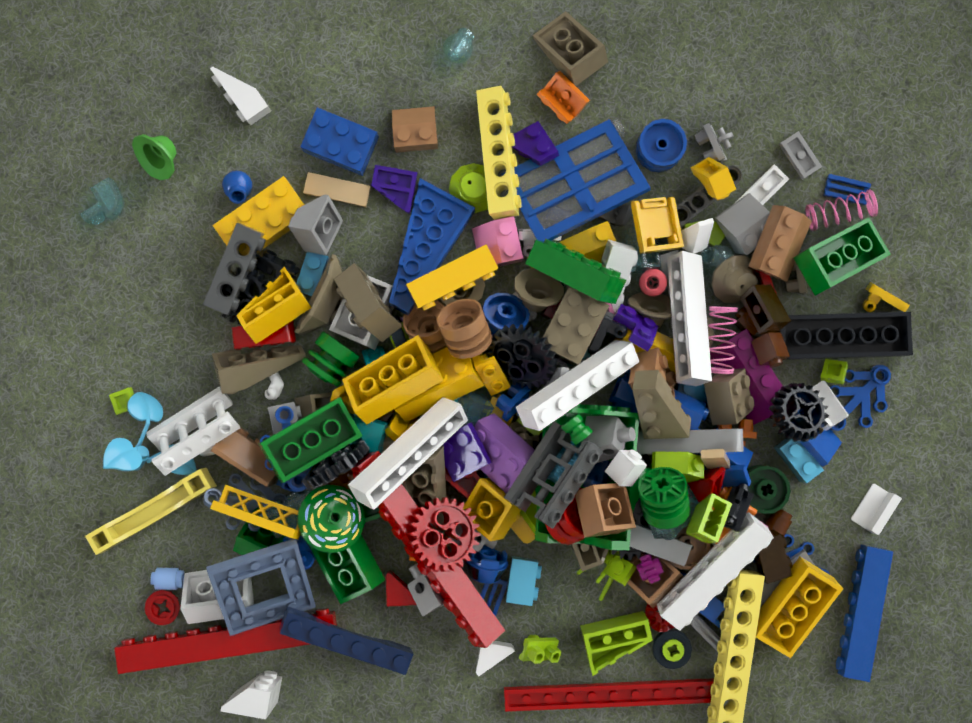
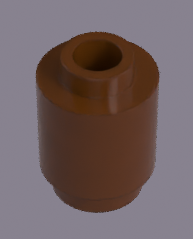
[765,509,793,536]

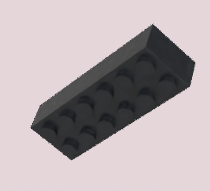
[777,312,913,360]

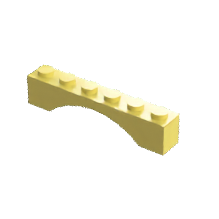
[85,468,217,555]

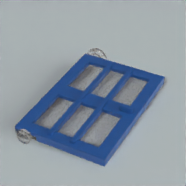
[501,117,651,241]

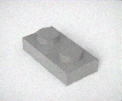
[779,131,822,180]

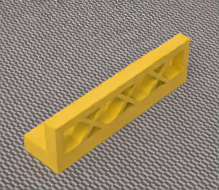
[210,485,300,539]

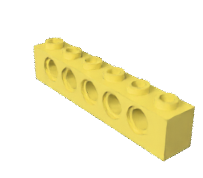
[476,86,522,220]

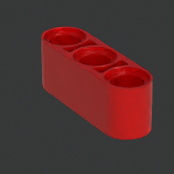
[232,320,296,350]

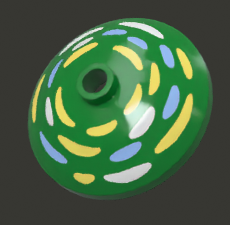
[297,485,365,553]

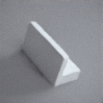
[801,381,849,430]
[851,484,902,535]

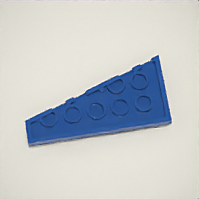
[389,178,475,315]

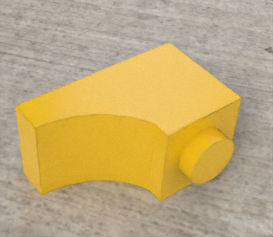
[690,157,736,200]

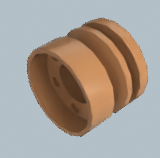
[436,299,493,359]
[403,301,447,354]

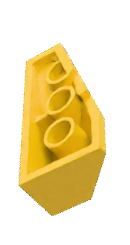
[527,221,616,269]

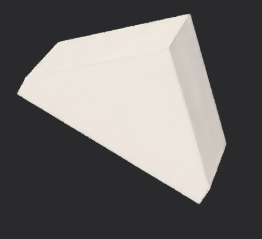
[681,218,714,254]
[476,641,515,677]

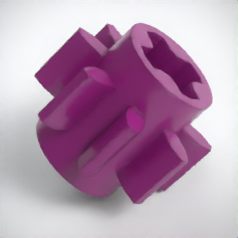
[636,554,664,584]

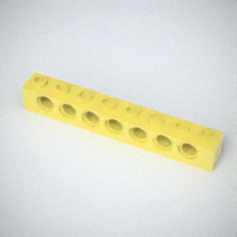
[707,570,765,723]

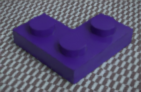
[613,304,659,352]

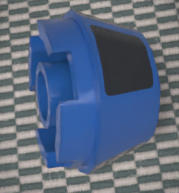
[466,545,508,584]

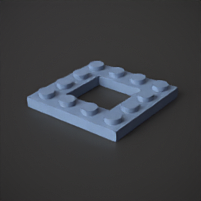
[206,539,316,636]

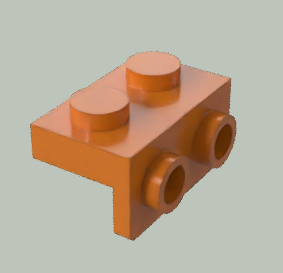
[537,71,590,124]

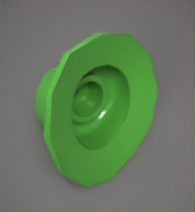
[132,134,176,180]

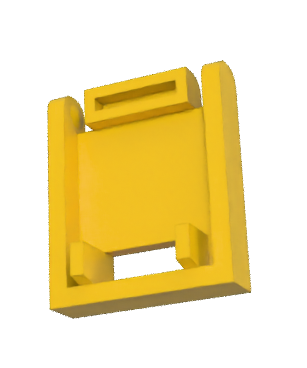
[631,197,684,254]

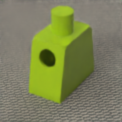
[686,493,732,543]

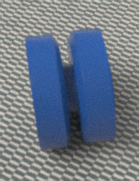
[635,119,687,172]
[482,293,530,336]

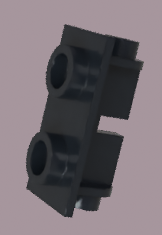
[255,250,301,281]
[724,483,754,532]

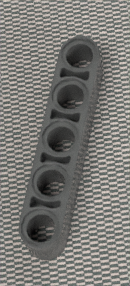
[658,165,742,240]

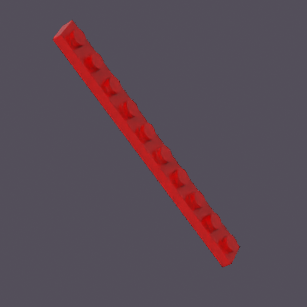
[504,678,714,712]

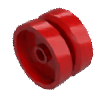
[545,488,586,545]

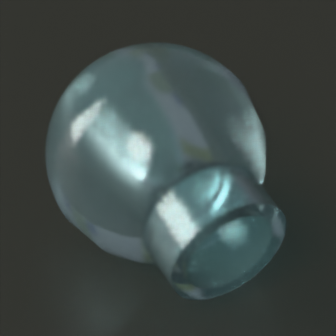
[443,28,474,64]
[701,245,734,273]

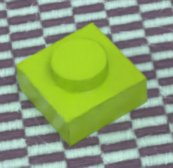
[820,359,848,385]
[109,387,134,415]
[605,555,637,586]

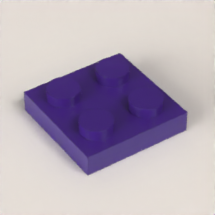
[442,422,492,482]

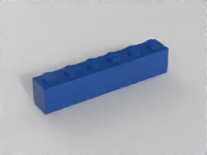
[836,544,893,682]

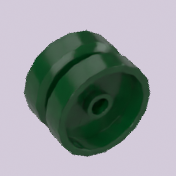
[747,464,791,514]

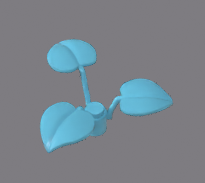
[103,392,197,475]

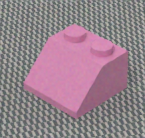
[472,216,523,267]

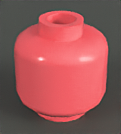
[639,269,667,297]

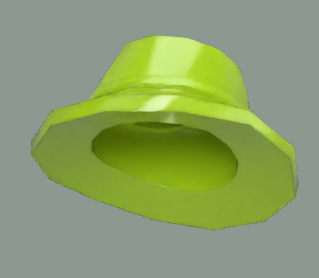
[449,163,488,213]

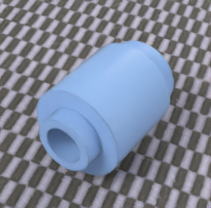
[151,567,184,590]

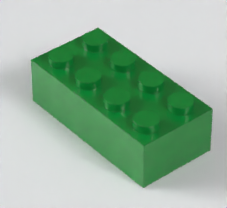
[793,217,891,296]
[525,238,627,304]
[258,397,362,483]
[308,513,386,605]

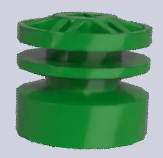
[302,331,360,387]
[638,467,690,529]

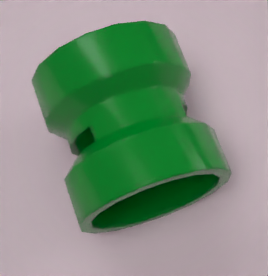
[561,413,593,445]

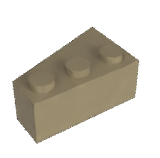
[632,370,691,439]

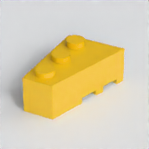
[236,267,312,344]

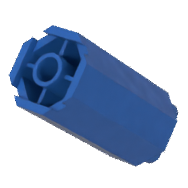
[607,370,709,430]

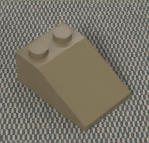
[533,11,608,86]

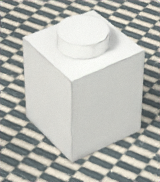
[605,450,647,486]

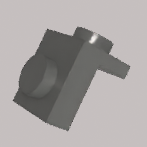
[598,196,632,226]

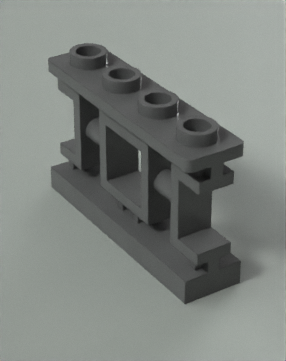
[504,422,603,529]

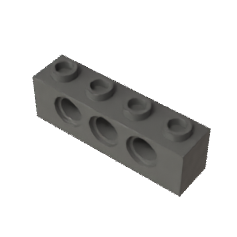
[203,223,266,315]

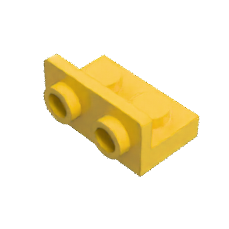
[472,353,510,396]

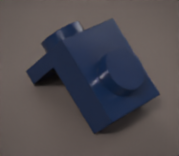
[582,460,611,487]

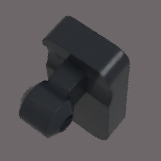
[588,311,627,355]

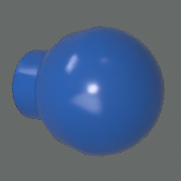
[222,170,252,204]

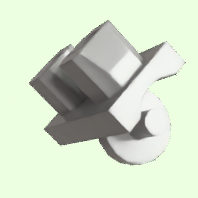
[695,123,734,162]

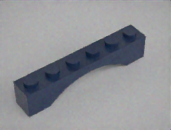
[279,606,414,675]

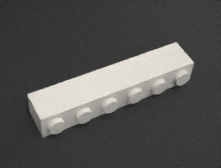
[668,251,712,386]
[516,340,639,431]
[348,397,468,510]
[657,512,774,631]

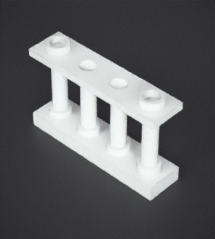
[146,387,240,476]

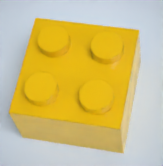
[463,478,521,541]

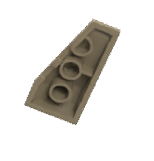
[212,345,306,394]

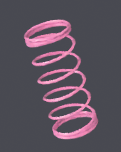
[805,190,878,231]
[708,306,738,374]

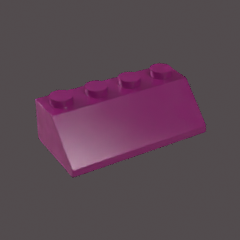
[710,329,782,425]

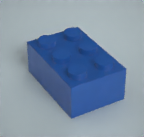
[300,107,379,176]

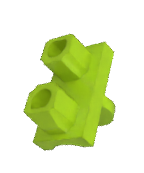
[519,634,561,664]

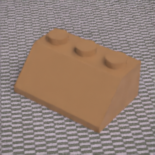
[748,205,812,282]
[210,427,278,487]

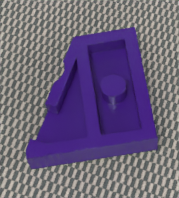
[512,121,559,166]
[371,165,418,214]

